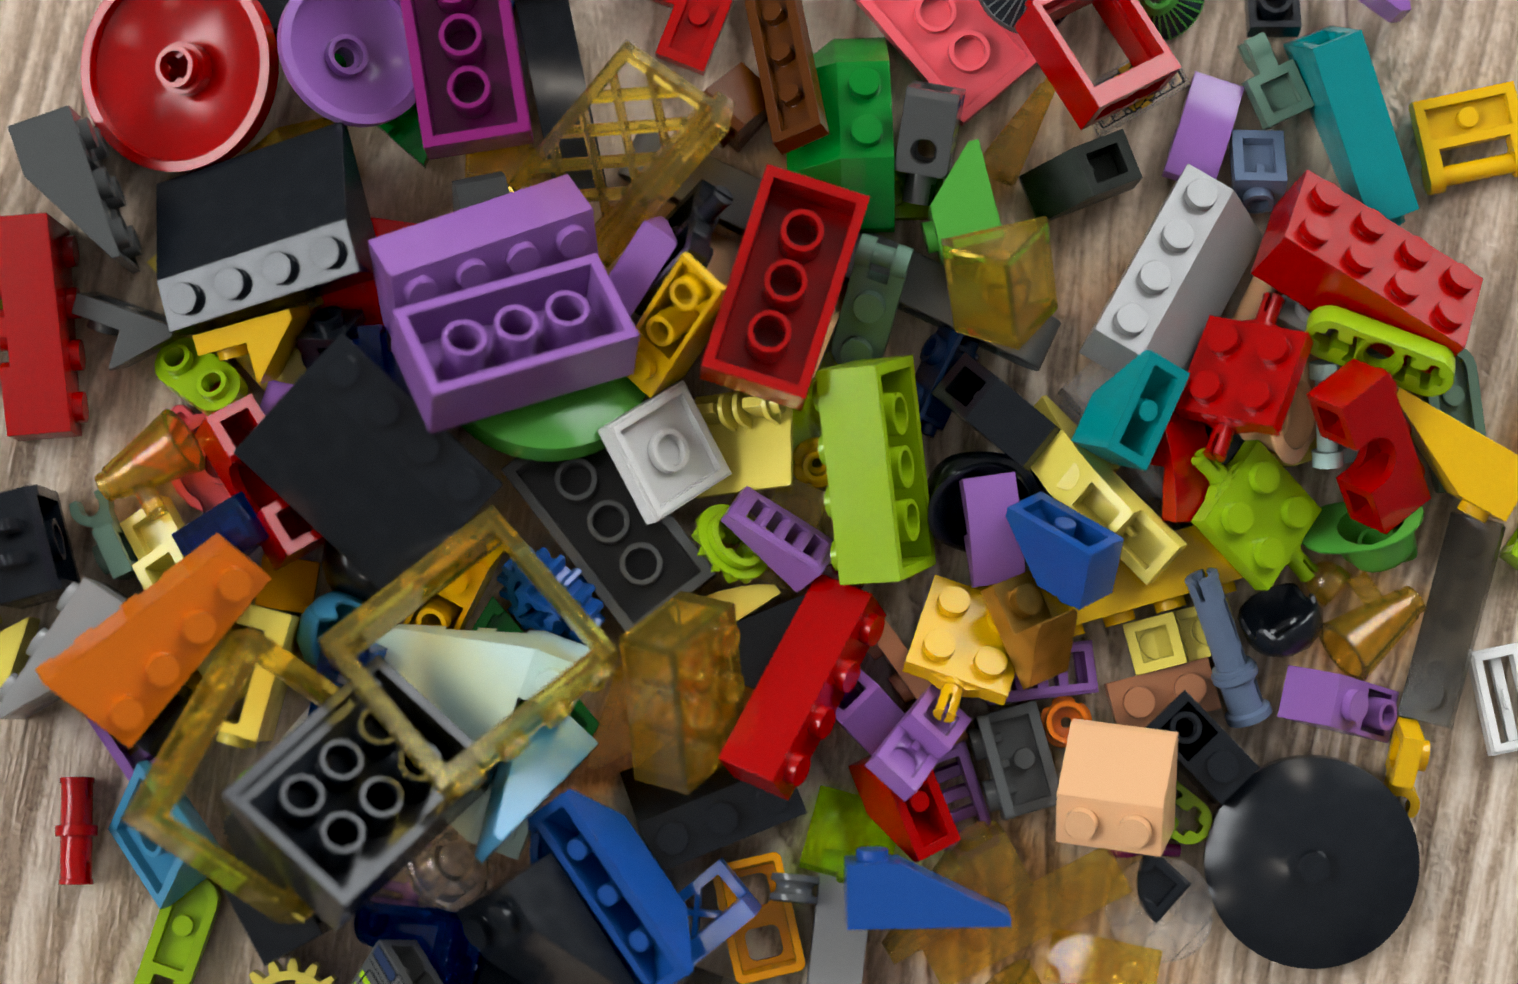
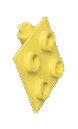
[694,391,793,499]

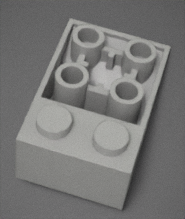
[0,577,129,719]

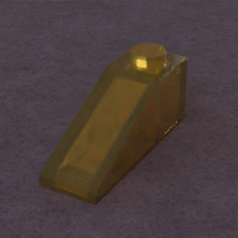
[881,820,1034,965]

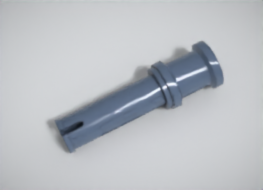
[1184,568,1272,728]

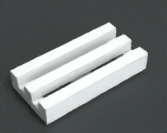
[1465,642,1518,756]

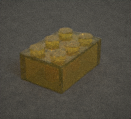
[619,591,744,794]

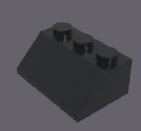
[620,726,807,871]

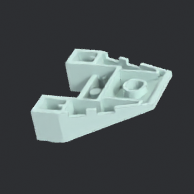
[363,623,596,860]

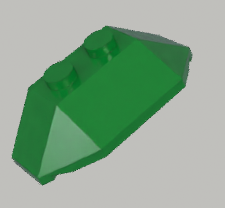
[786,37,895,233]

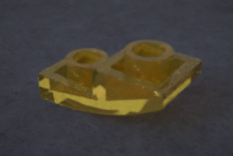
[1043,926,1163,984]

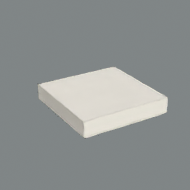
[597,380,732,525]

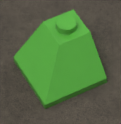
[921,139,1006,265]

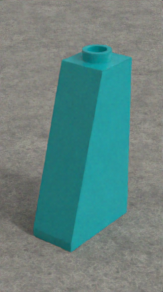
[1283,26,1419,226]

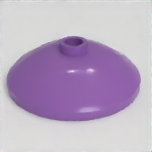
[277,0,416,127]

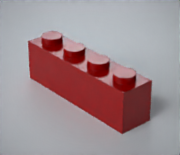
[718,574,886,800]

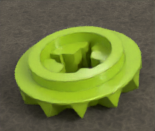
[691,504,768,584]

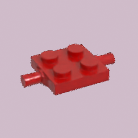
[1175,292,1314,462]

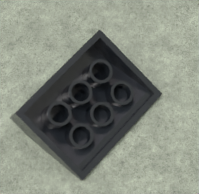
[156,122,376,335]
[233,333,503,601]
[221,655,497,932]

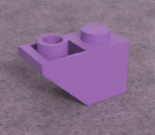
[1277,665,1399,743]

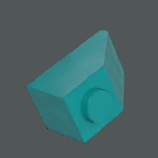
[1071,349,1190,471]

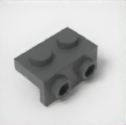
[967,700,1059,821]

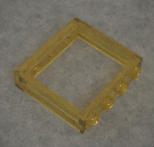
[318,505,619,802]
[121,627,340,923]

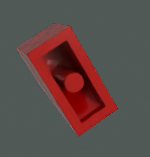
[848,755,961,862]

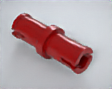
[55,777,98,885]

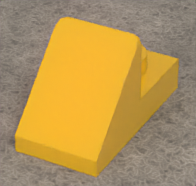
[192,305,311,384]

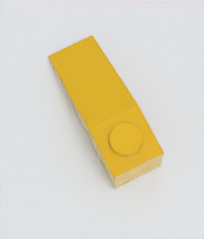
[1396,387,1518,524]

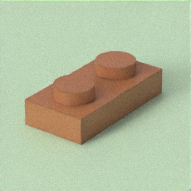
[1104,657,1222,728]

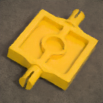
[902,574,1015,723]

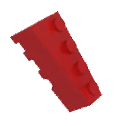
[0,213,89,441]

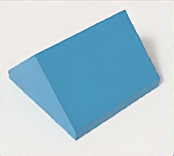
[108,760,229,909]

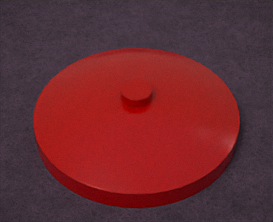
[81,0,279,173]

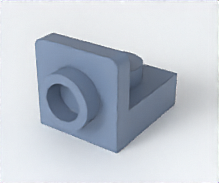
[1229,130,1288,214]

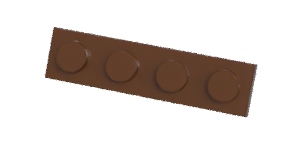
[744,0,830,155]

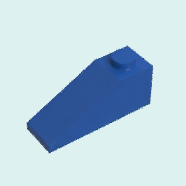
[844,846,1011,930]

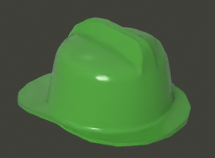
[1302,502,1424,573]

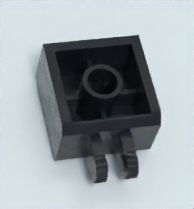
[0,484,81,609]
[218,812,332,966]

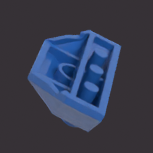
[527,788,694,984]

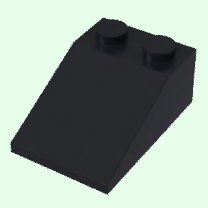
[455,853,636,984]

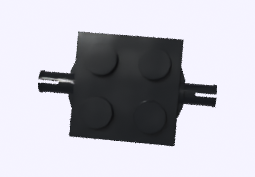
[634,179,733,317]

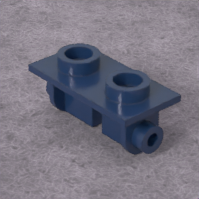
[915,327,980,438]

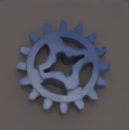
[497,546,606,646]

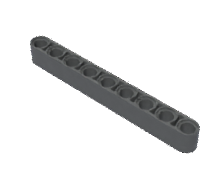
[617,127,1061,371]

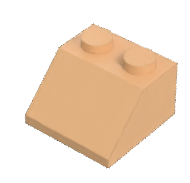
[1056,718,1179,857]

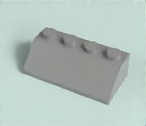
[1079,164,1263,374]

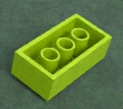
[812,355,937,585]

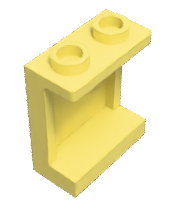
[205,604,300,749]

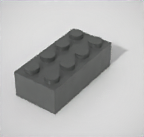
[501,448,717,641]

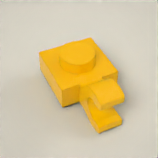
[1383,717,1430,818]

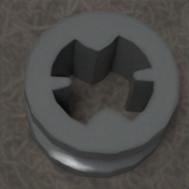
[769,872,820,905]

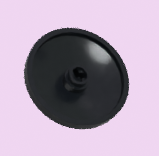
[1203,755,1420,969]

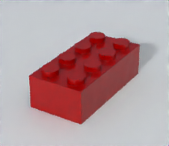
[699,164,870,411]
[1251,169,1483,374]

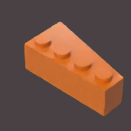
[35,532,271,749]

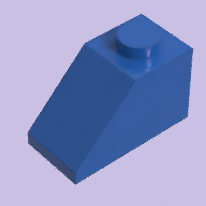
[1006,491,1124,610]

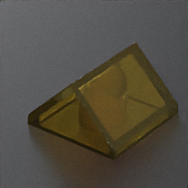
[941,216,1058,350]

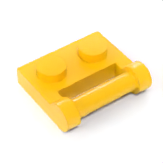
[1408,81,1518,195]

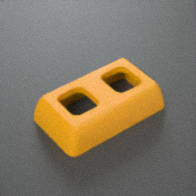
[713,852,805,984]

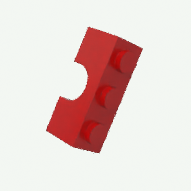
[1306,358,1431,534]
[195,394,326,571]

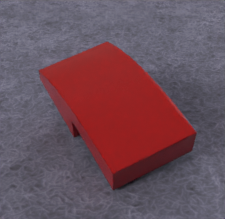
[1150,411,1209,522]

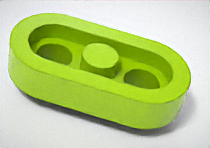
[154,337,248,416]

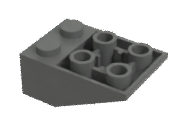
[7,105,143,274]

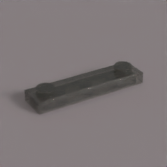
[1397,512,1506,730]

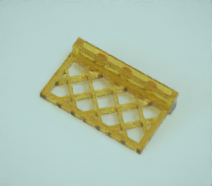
[508,40,735,268]

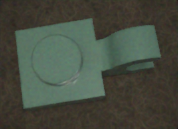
[1237,32,1315,130]
[69,489,138,580]

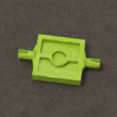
[1191,440,1322,591]

